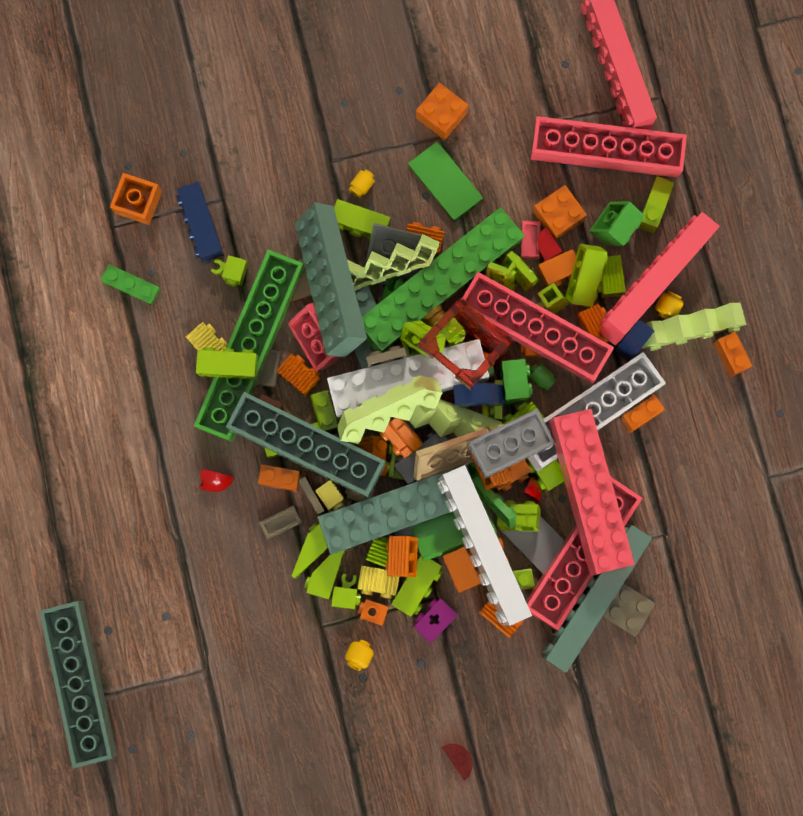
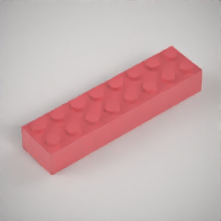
[580,0,657,130]
[530,116,687,178]
[598,212,720,346]
[458,272,614,384]
[548,409,635,576]
[526,476,643,631]

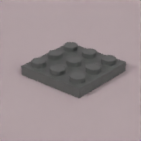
[365,223,430,285]

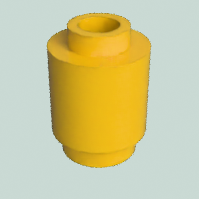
[348,169,375,198]

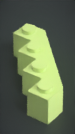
[347,234,440,291]
[642,303,747,351]
[337,375,442,444]
[410,399,504,437]

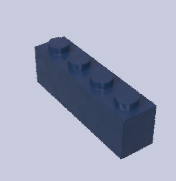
[176,182,224,262]

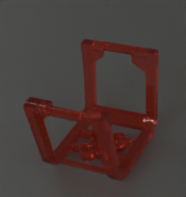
[417,298,514,408]

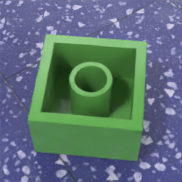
[589,201,645,246]
[499,359,532,405]

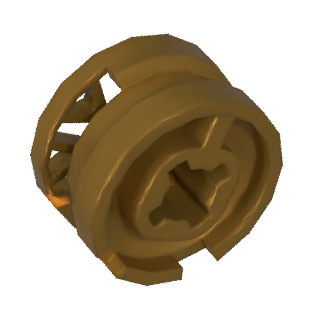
[421,304,447,330]

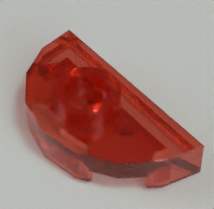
[442,743,473,781]

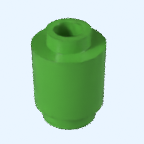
[529,363,557,391]

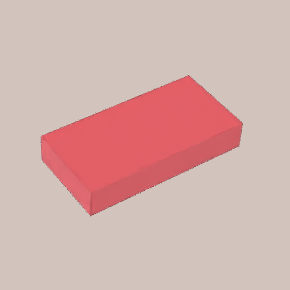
[521,221,541,259]

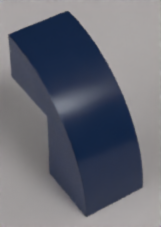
[614,320,654,362]
[453,383,505,408]

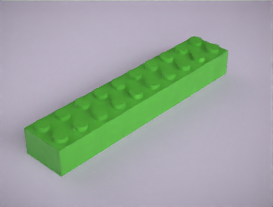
[362,207,525,353]
[194,250,305,443]

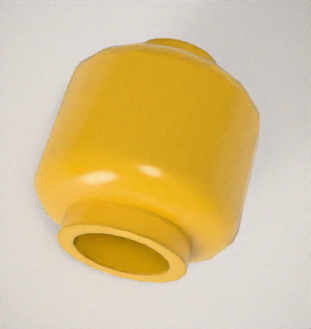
[655,291,684,319]
[345,640,374,671]

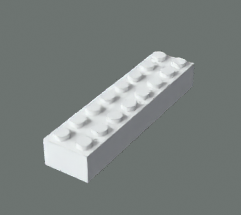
[327,339,490,419]
[528,352,666,472]
[437,465,532,626]

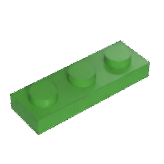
[100,264,160,305]
[472,476,517,529]

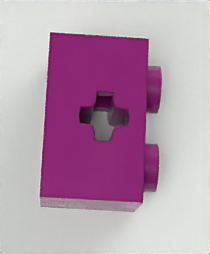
[414,598,458,643]

